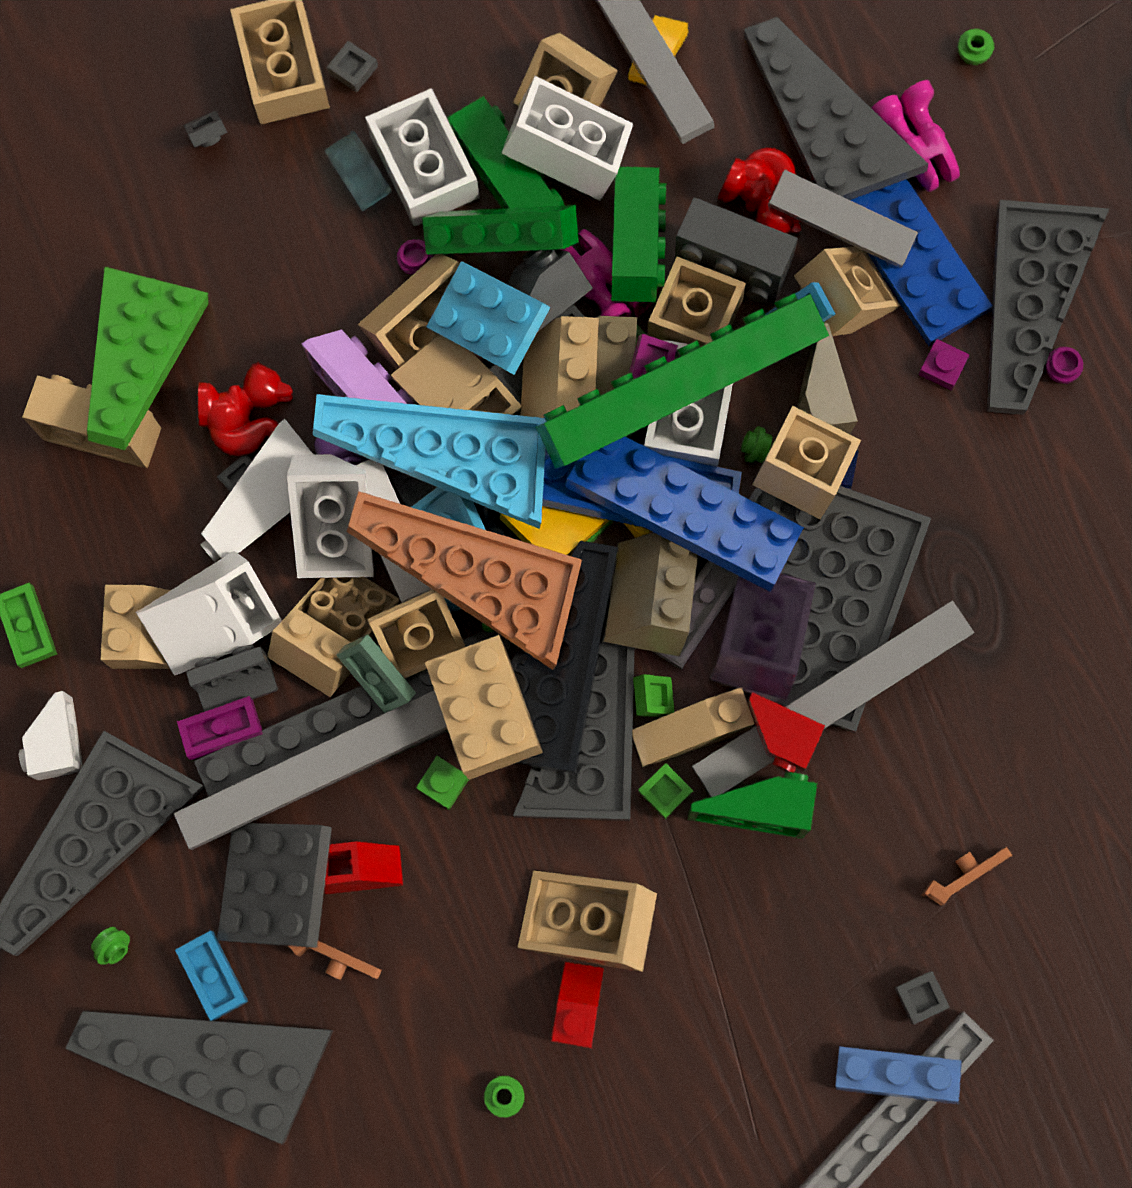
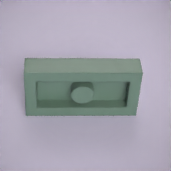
[336,634,416,713]

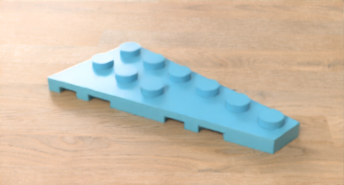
[313,394,546,529]

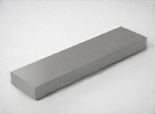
[767,170,918,268]

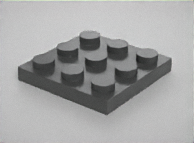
[217,823,332,948]

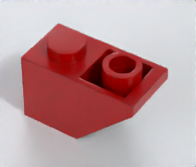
[324,841,404,895]

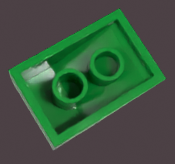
[688,772,817,839]

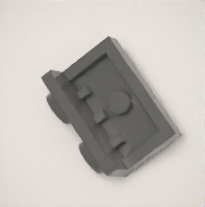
[186,645,278,712]

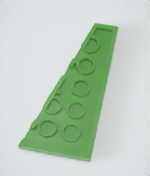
[87,267,208,450]

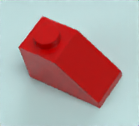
[747,692,825,772]
[551,962,604,1048]

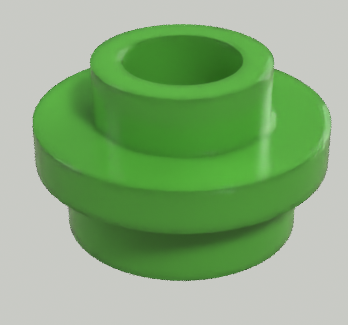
[957,29,994,65]
[741,426,772,463]
[91,927,130,965]
[484,1076,525,1117]

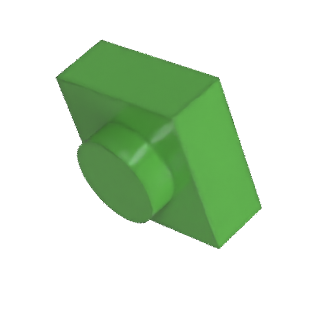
[633,674,675,718]
[416,756,469,810]
[638,763,693,819]

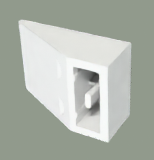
[136,551,282,675]

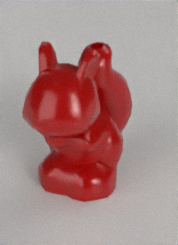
[717,148,807,234]
[198,362,293,456]

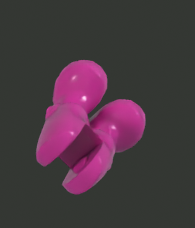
[871,80,960,192]
[559,229,660,317]

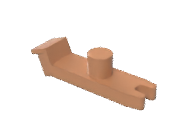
[921,847,1012,906]
[288,941,382,980]

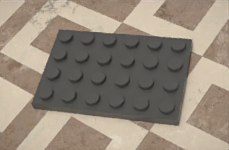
[709,486,931,733]

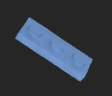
[836,1047,962,1104]

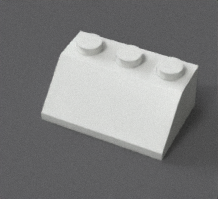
[287,454,374,578]

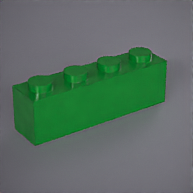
[447,96,564,209]
[611,167,666,302]
[422,205,579,255]

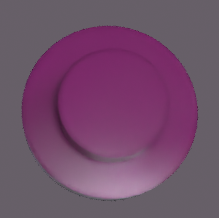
[397,239,433,275]
[1045,347,1083,384]

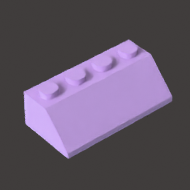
[302,329,414,404]

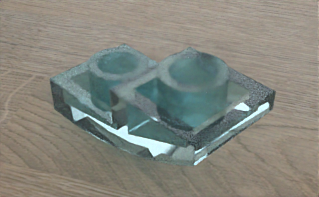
[325,131,393,211]

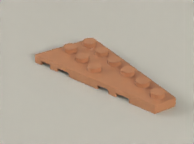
[346,491,582,670]

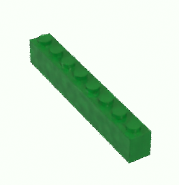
[536,293,829,469]

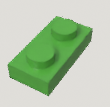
[0,583,57,668]

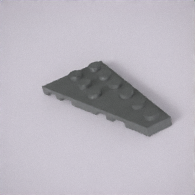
[744,17,928,200]
[987,200,1109,415]
[513,599,635,821]
[0,731,205,956]
[65,1011,334,1144]

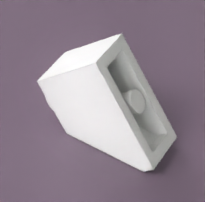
[19,691,83,781]

